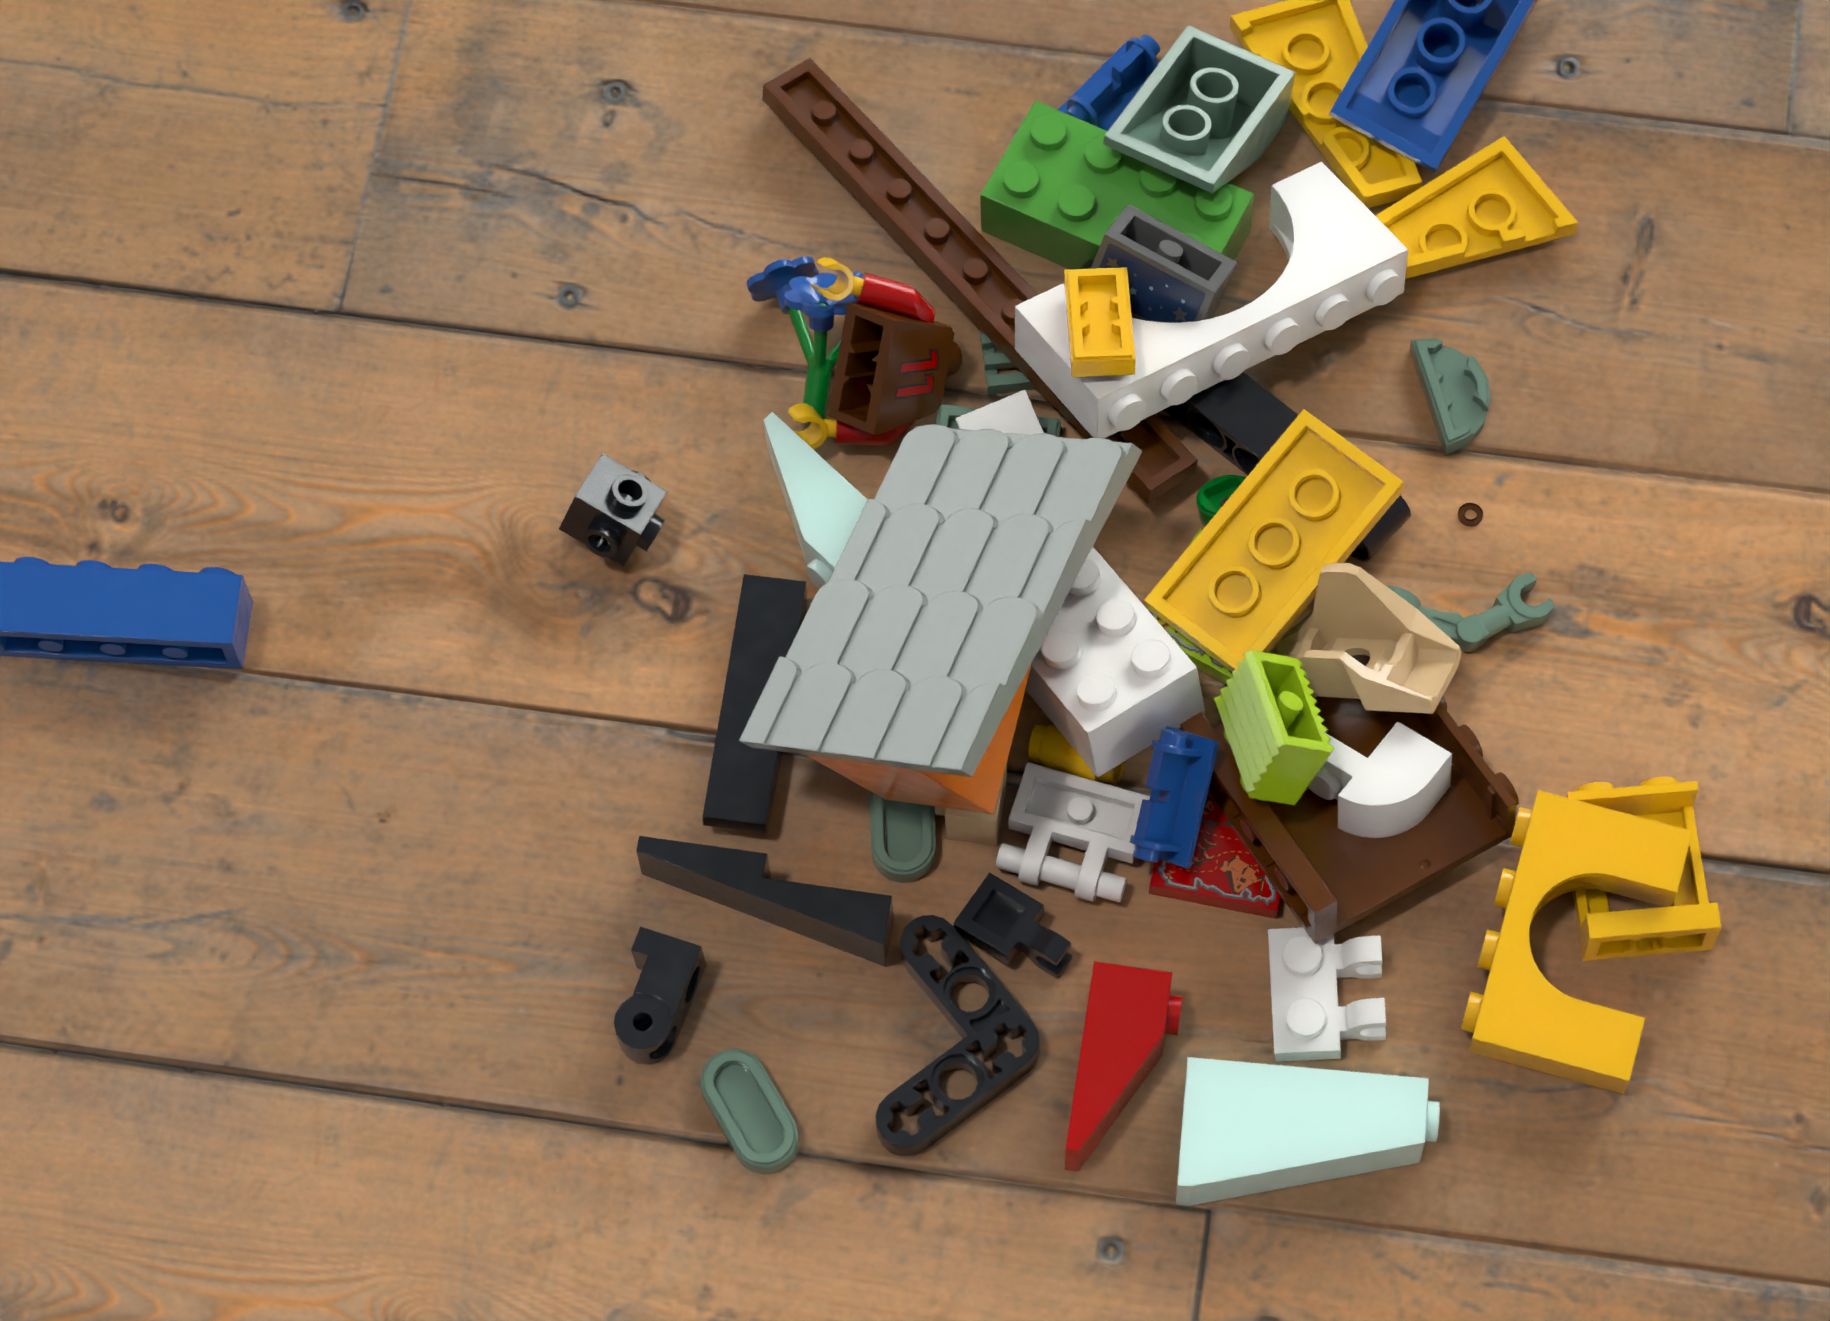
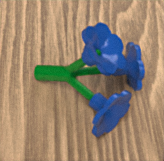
[746,256,863,419]

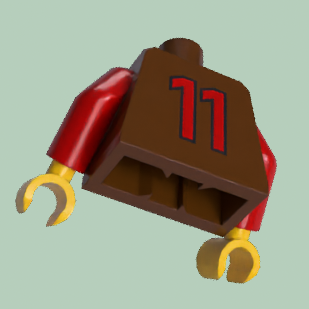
[788,257,962,449]

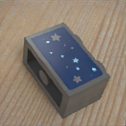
[1090,204,1237,323]

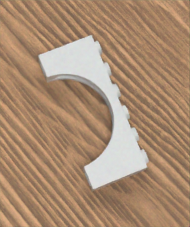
[1015,162,1408,438]

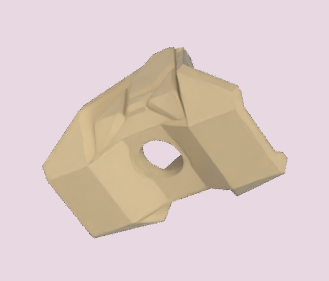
[1277,563,1462,714]

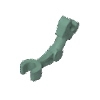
[1387,573,1555,652]

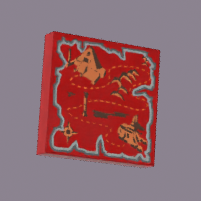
[1149,790,1281,919]

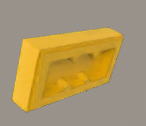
[1064,267,1136,377]

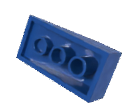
[1329,0,1537,173]

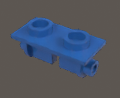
[1058,34,1160,131]
[1129,726,1219,868]

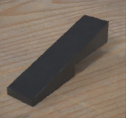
[702,574,807,833]
[636,836,894,967]

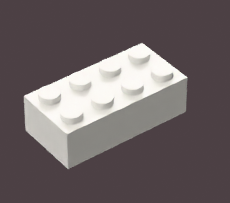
[1025,547,1205,777]

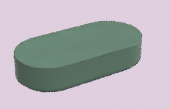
[869,791,936,883]
[700,1049,799,1174]

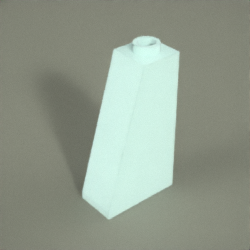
[1175,1057,1440,1206]

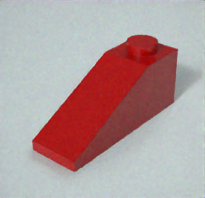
[1065,961,1183,1171]

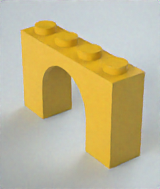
[1461,790,1693,1094]

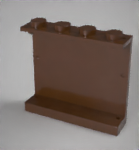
[1179,655,1519,944]

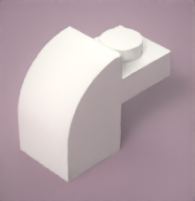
[1308,721,1452,838]

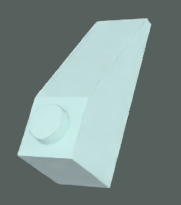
[763,412,868,589]

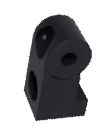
[614,926,706,1065]

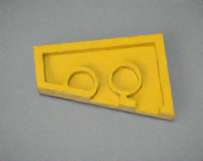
[1376,136,1578,279]

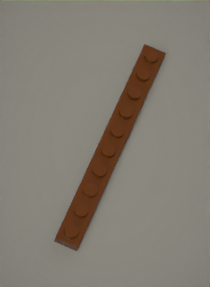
[762,58,1198,504]

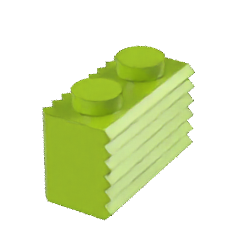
[1214,650,1335,805]

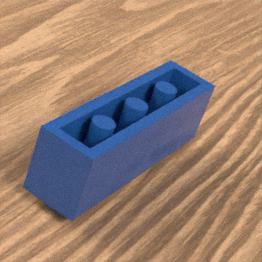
[0,557,253,669]

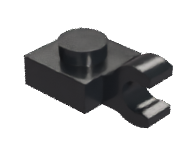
[953,872,1073,978]

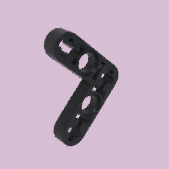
[876,915,1040,1156]

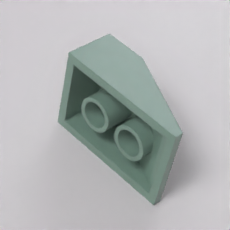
[1103,25,1295,193]

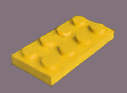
[1144,409,1404,672]

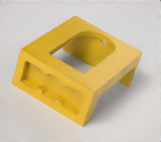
[1566,776,1722,961]

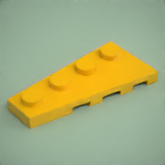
[1230,0,1422,208]

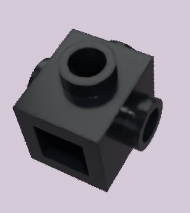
[559,453,667,567]

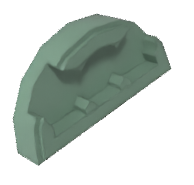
[1410,339,1491,456]

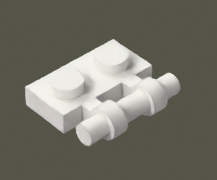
[995,762,1150,903]

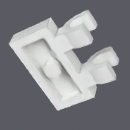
[1268,928,1386,1062]

